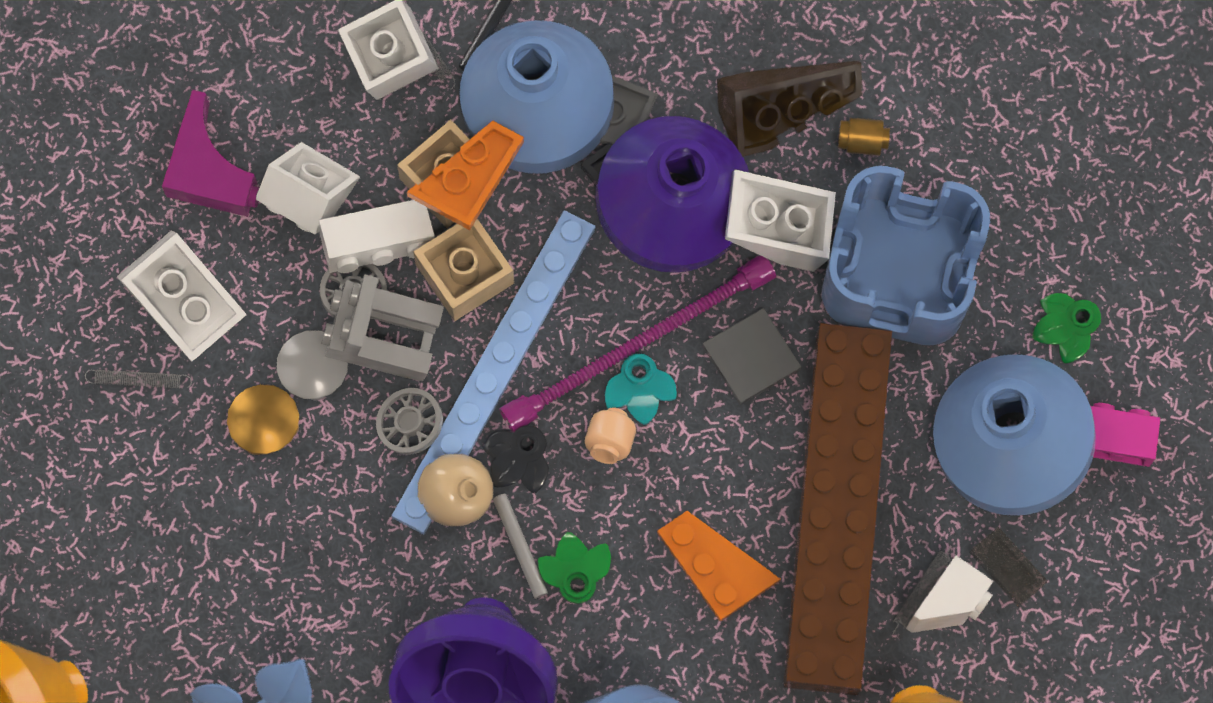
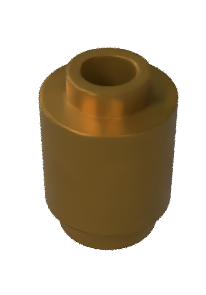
[838,118,890,156]

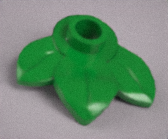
[1032,293,1102,363]
[538,532,611,604]

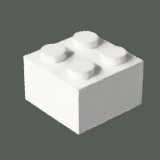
[338,0,439,100]

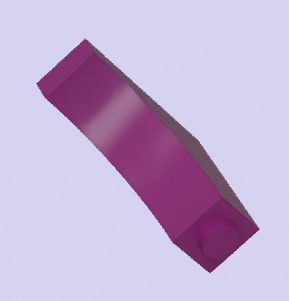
[162,90,260,217]

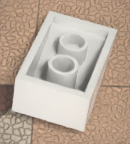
[725,170,836,272]
[117,230,247,361]

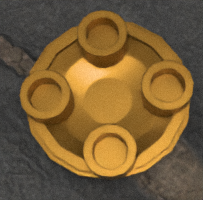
[227,384,299,455]

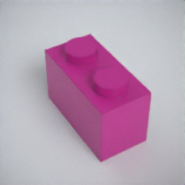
[1091,403,1161,467]

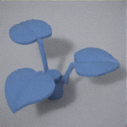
[191,659,312,703]

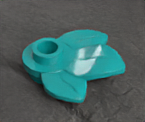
[605,354,677,425]

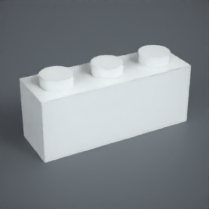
[319,200,434,273]

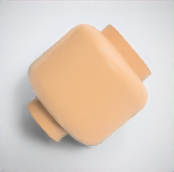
[584,408,636,464]

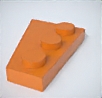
[407,121,524,230]
[657,511,781,622]

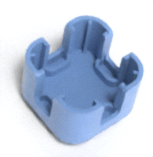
[822,166,990,345]

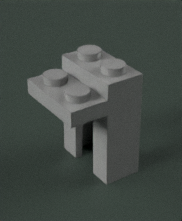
[321,275,444,381]

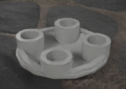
[277,331,348,401]

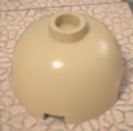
[418,454,493,526]

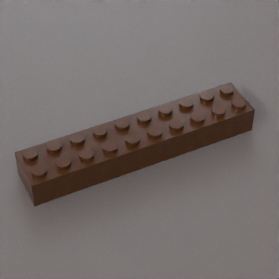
[783,323,892,696]

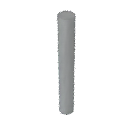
[493,494,548,599]

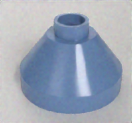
[460,20,614,173]
[933,355,1096,516]

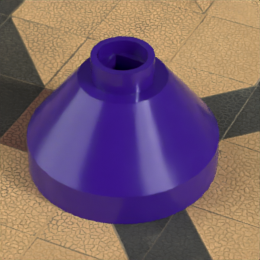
[595,116,749,273]
[389,597,558,703]

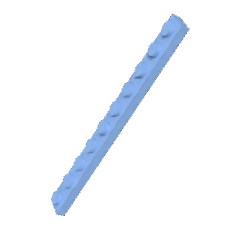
[392,210,595,535]

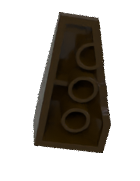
[717,61,862,157]

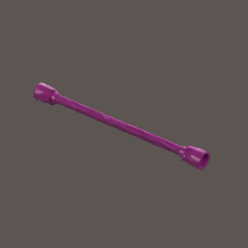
[499,255,776,432]

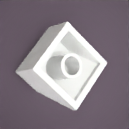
[256,142,360,234]
[906,556,993,633]

